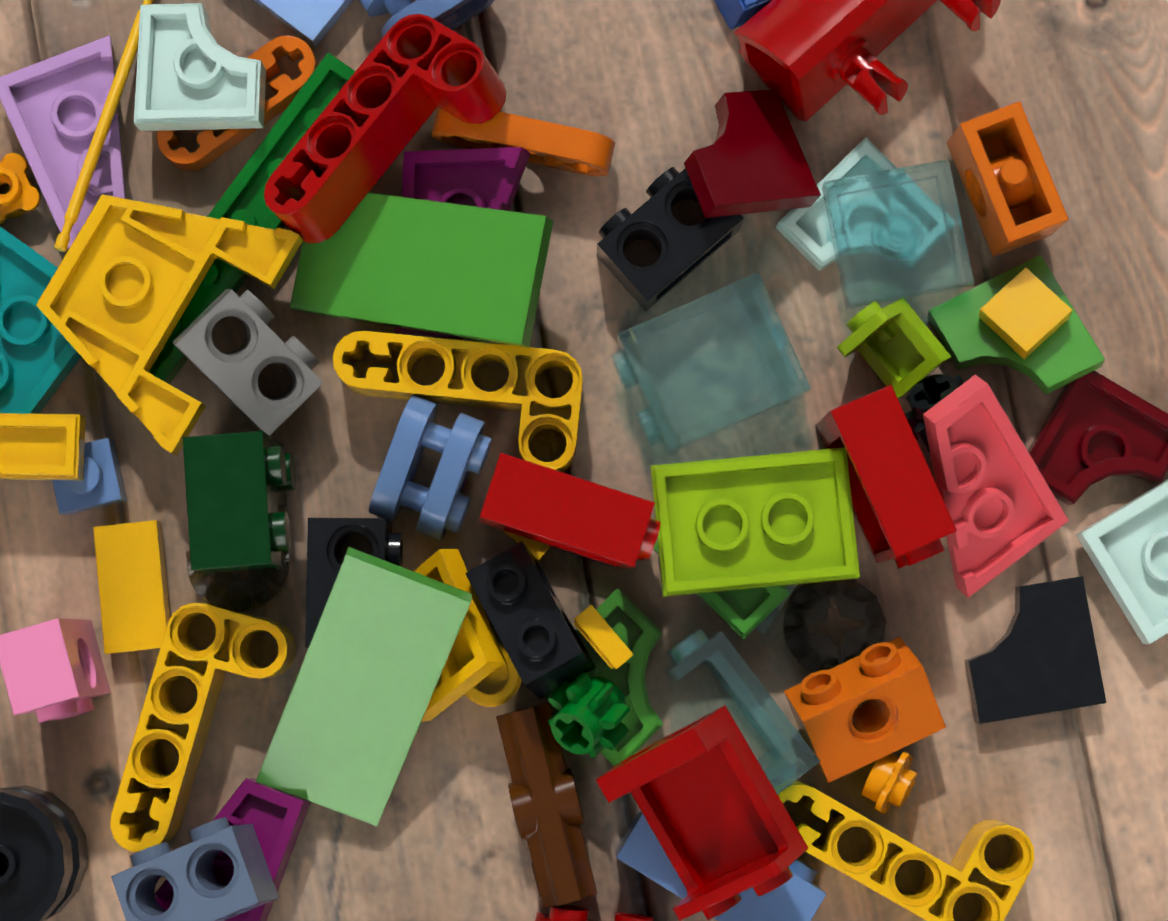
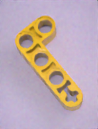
[333,331,583,472]
[110,603,297,852]
[774,780,1035,921]

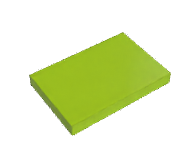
[650,447,860,597]

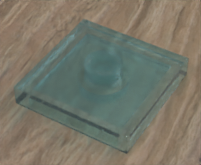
[822,159,974,309]

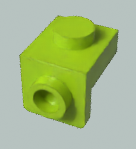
[836,298,951,399]

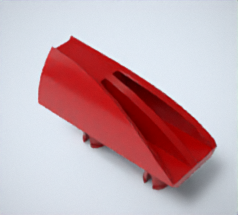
[734,0,1001,122]

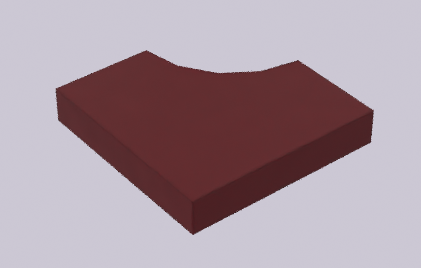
[684,89,821,218]
[1028,371,1168,505]

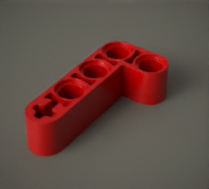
[264,14,507,244]

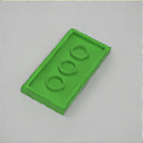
[290,192,553,348]
[256,547,472,826]

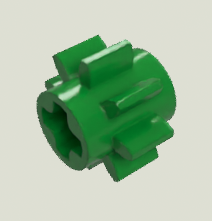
[548,672,630,758]

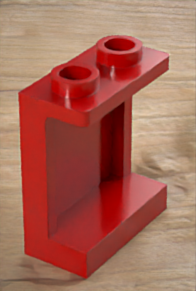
[595,705,808,921]

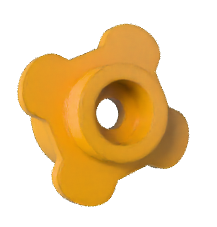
[0,153,41,224]
[862,751,918,814]

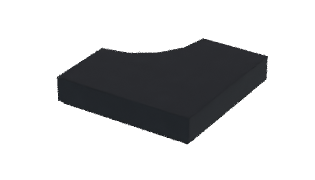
[964,576,1106,724]

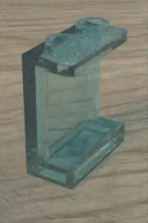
[611,272,811,456]
[663,629,820,794]

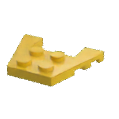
[36,194,303,456]

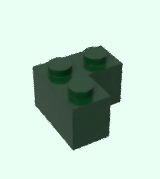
[182,431,296,573]

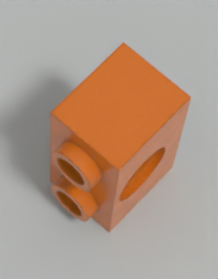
[947,101,1069,257]
[784,636,946,783]

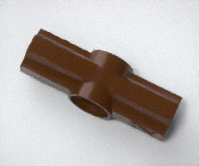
[496,702,597,908]

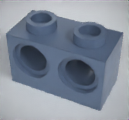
[111,817,279,921]

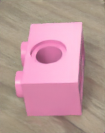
[0,618,111,723]

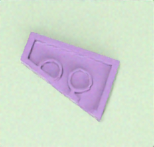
[0,35,126,250]

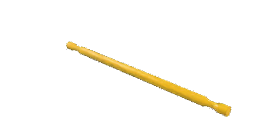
[54,0,155,252]

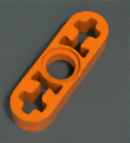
[157,35,318,171]
[431,107,615,177]

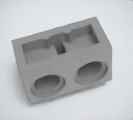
[172,289,324,435]

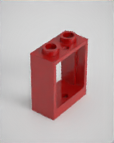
[815,385,957,569]
[479,452,661,570]

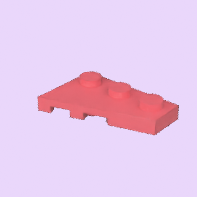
[923,375,1069,598]

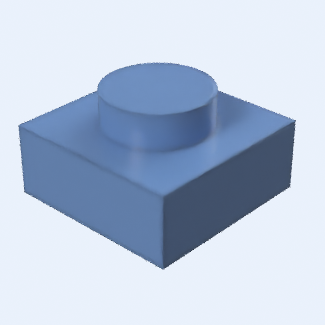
[52,438,127,515]

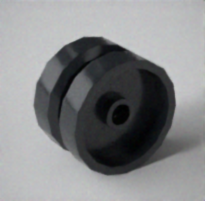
[0,785,88,921]

